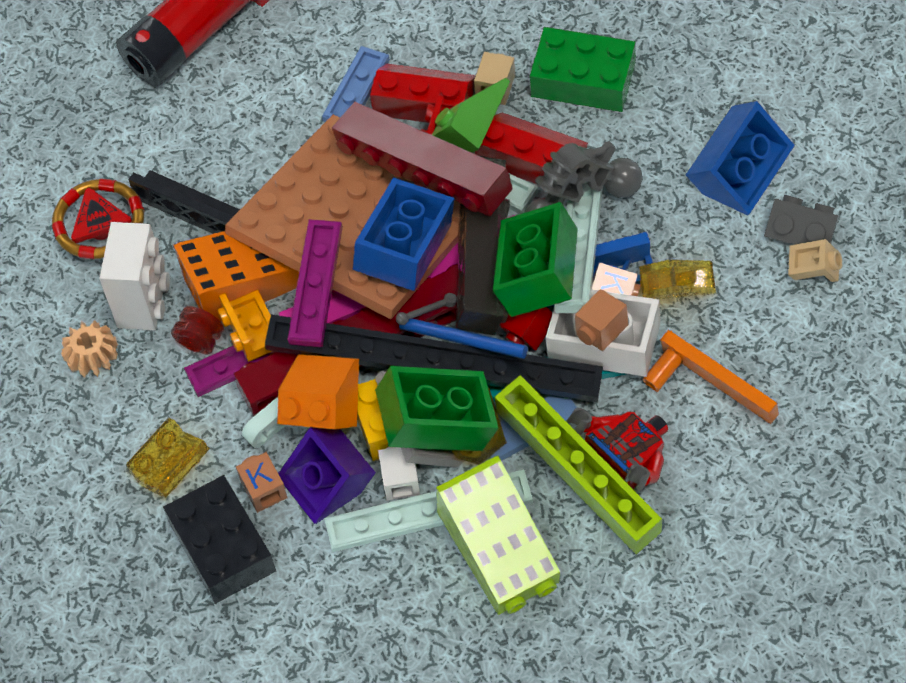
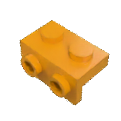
[217,290,272,362]

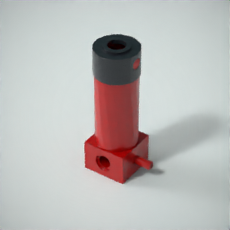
[116,0,269,87]

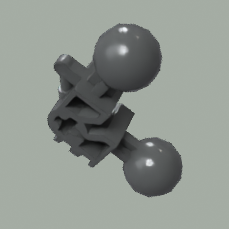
[525,141,643,212]

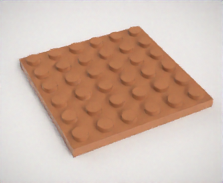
[225,114,483,319]

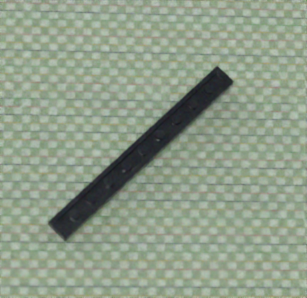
[265,314,603,402]

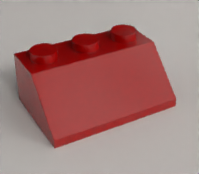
[370,63,476,122]
[475,112,588,184]

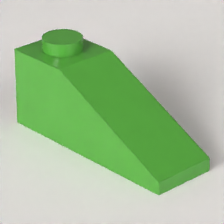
[432,78,510,153]

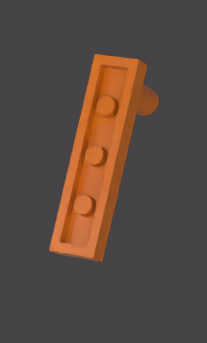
[642,329,779,424]

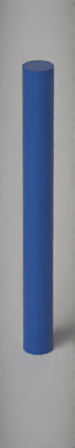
[399,319,528,359]

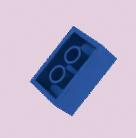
[353,177,454,291]

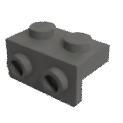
[764,195,840,245]

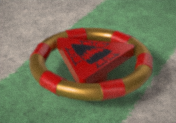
[52,178,144,259]

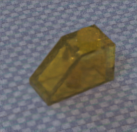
[639,260,716,299]

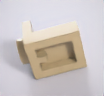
[788,239,842,282]

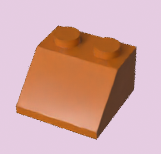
[277,354,359,429]

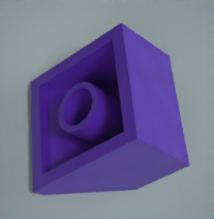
[278,427,376,524]

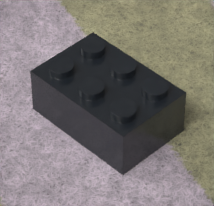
[163,475,276,604]

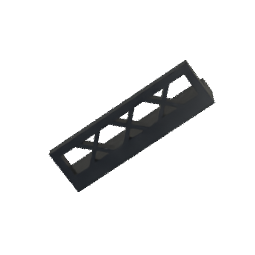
[128,170,240,234]

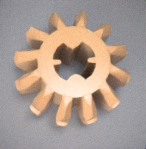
[61,320,118,378]

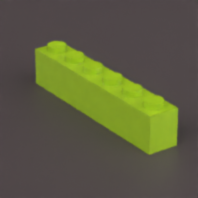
[495,375,662,555]

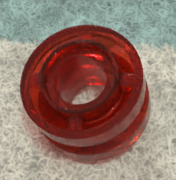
[171,306,224,355]

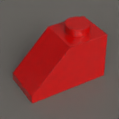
[492,283,553,351]

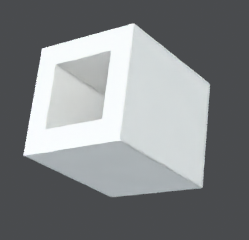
[378,447,420,501]

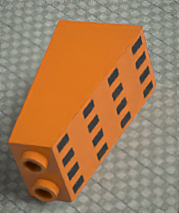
[173,231,299,327]

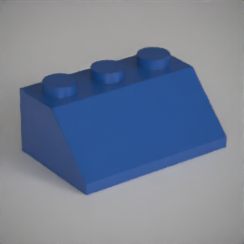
[686,101,795,215]

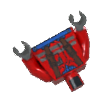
[566,408,668,492]

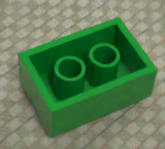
[530,27,636,112]
[493,202,578,317]
[375,366,499,451]

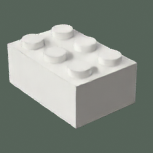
[99,222,170,330]
[546,290,661,377]

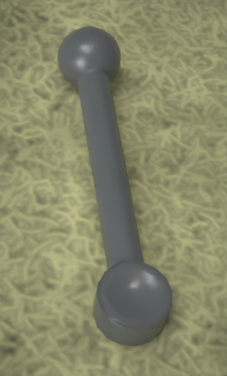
[396,293,457,325]

